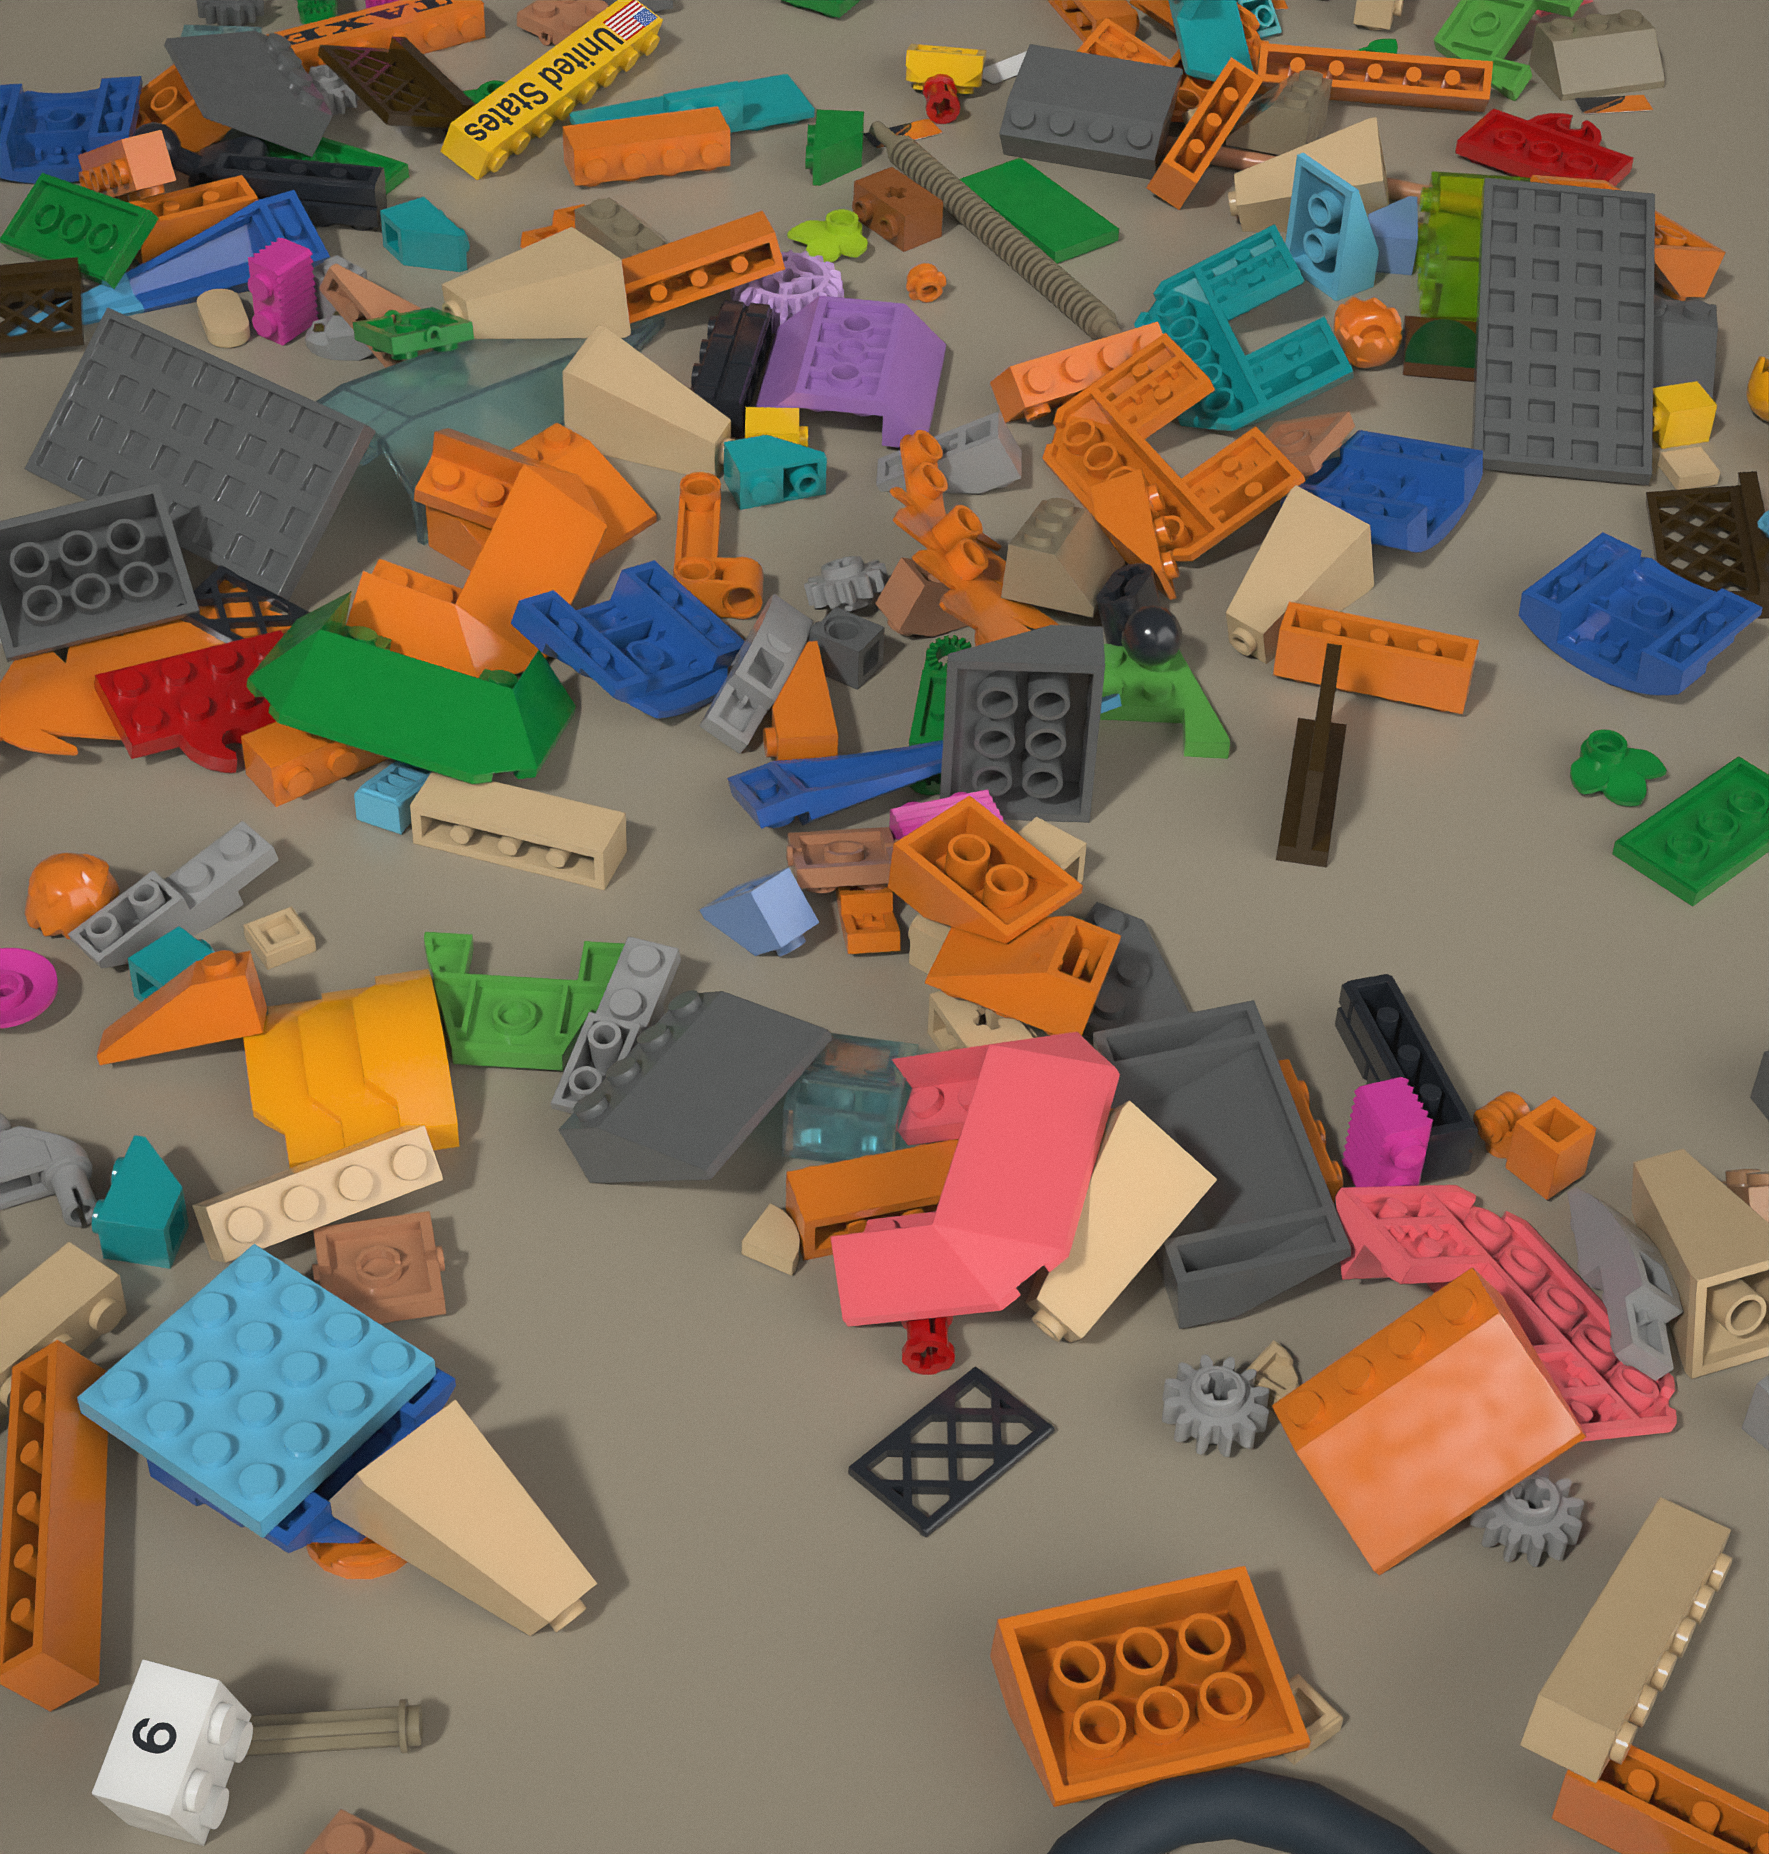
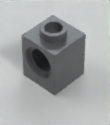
[807,607,885,690]

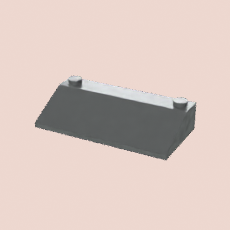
[1093,1000,1351,1329]

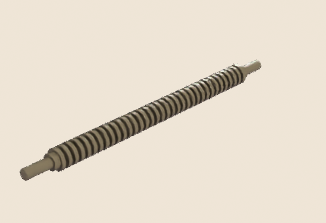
[869,121,1123,340]

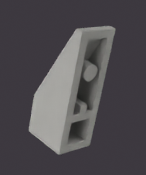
[876,411,1022,494]

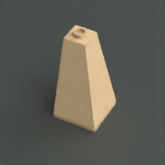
[1228,117,1390,232]
[441,227,631,339]
[562,325,735,477]
[1226,485,1374,664]
[1025,1100,1217,1342]
[1631,1149,1769,1379]
[329,1399,597,1636]

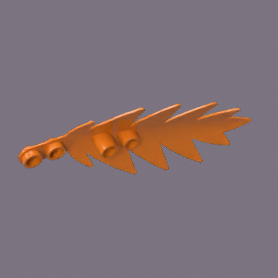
[889,430,1059,646]
[0,580,291,756]

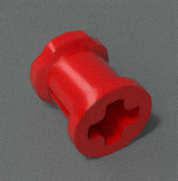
[922,74,961,124]
[900,1316,955,1375]

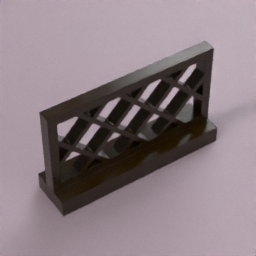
[318,36,475,134]
[0,257,85,354]
[1646,471,1769,619]
[1276,643,1347,868]

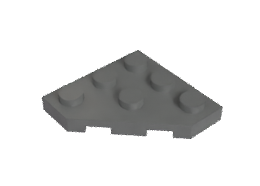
[1083,902,1189,1039]

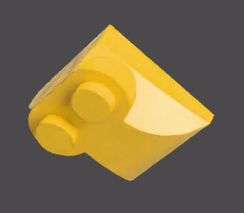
[905,43,987,94]

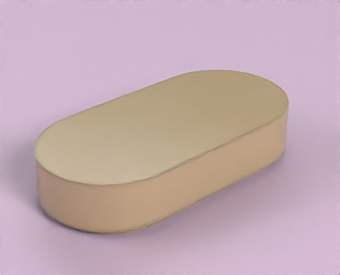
[197,289,251,348]

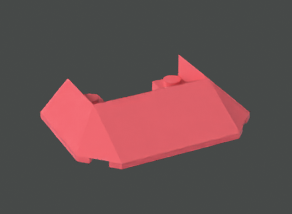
[830,1032,1120,1327]
[1335,1185,1677,1442]

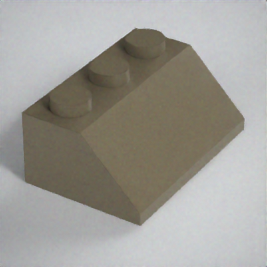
[1529,9,1665,101]
[1226,70,1333,155]
[575,197,670,259]
[1001,498,1125,618]

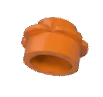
[906,263,946,302]

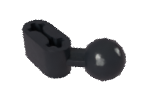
[131,122,269,187]
[1096,563,1182,667]

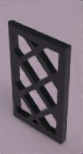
[178,565,310,643]
[848,1366,1055,1537]

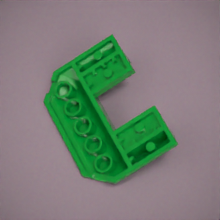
[246,591,576,784]

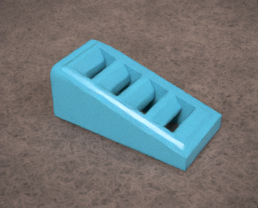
[354,761,432,835]

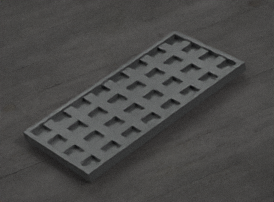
[1471,178,1655,485]
[24,307,376,601]

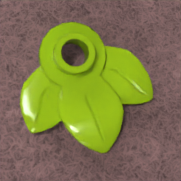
[787,209,868,263]

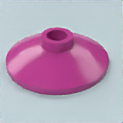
[0,948,58,1029]

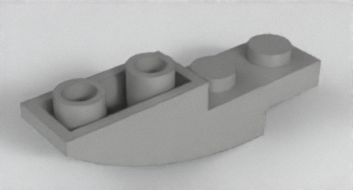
[699,594,813,754]
[68,821,279,969]
[551,936,681,1114]
[1567,1187,1683,1381]

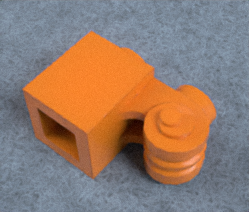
[1473,1091,1597,1200]

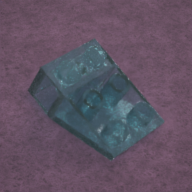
[782,1033,919,1163]

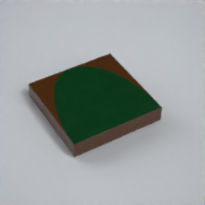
[1403,315,1476,382]

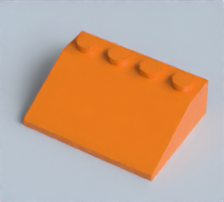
[1530,175,1726,301]
[426,423,657,571]
[1272,1267,1587,1576]
[990,1566,1311,1807]

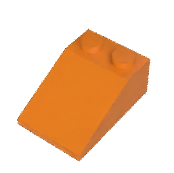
[136,64,232,152]
[888,795,1083,944]

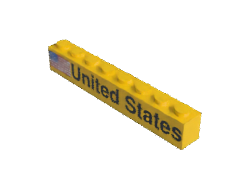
[440,0,663,181]

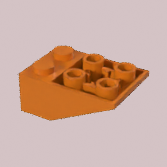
[925,916,1122,1036]

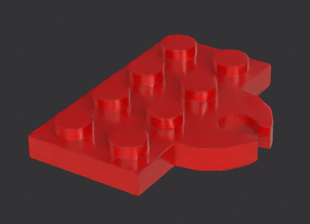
[1455,108,1634,186]
[94,630,284,773]

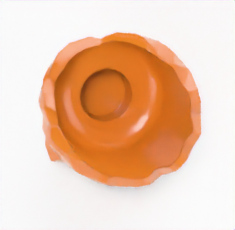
[1333,297,1402,368]
[24,852,120,940]

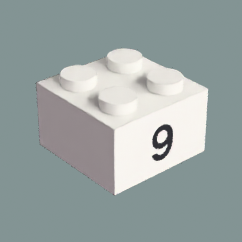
[92,1660,253,1846]

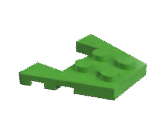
[1433,0,1583,101]
[1100,644,1230,759]
[424,932,625,1071]

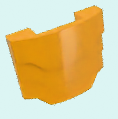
[243,969,460,1168]

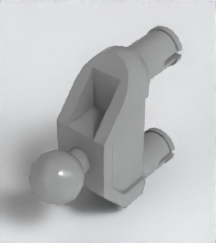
[0,1113,97,1227]

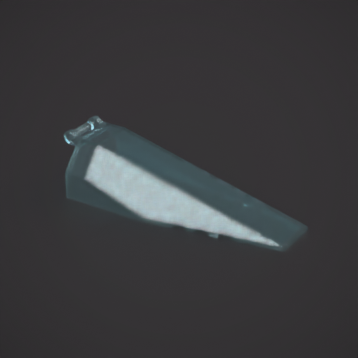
[316,314,665,545]

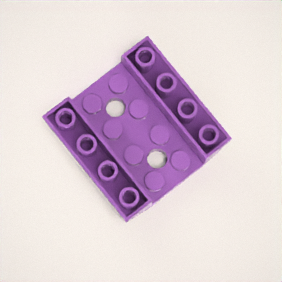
[755,296,946,449]

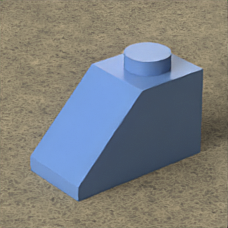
[1368,196,1418,275]
[699,867,819,956]

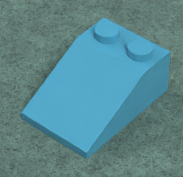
[1285,153,1379,301]

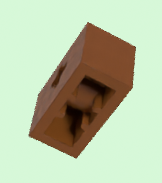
[852,167,943,252]

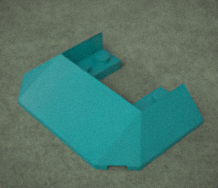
[1134,224,1354,431]

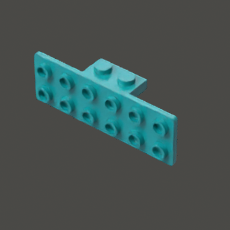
[1168,0,1254,82]
[570,74,815,133]

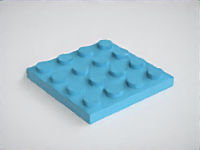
[77,1244,436,1538]

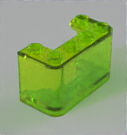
[1415,171,1530,322]

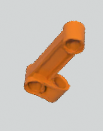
[673,472,764,619]

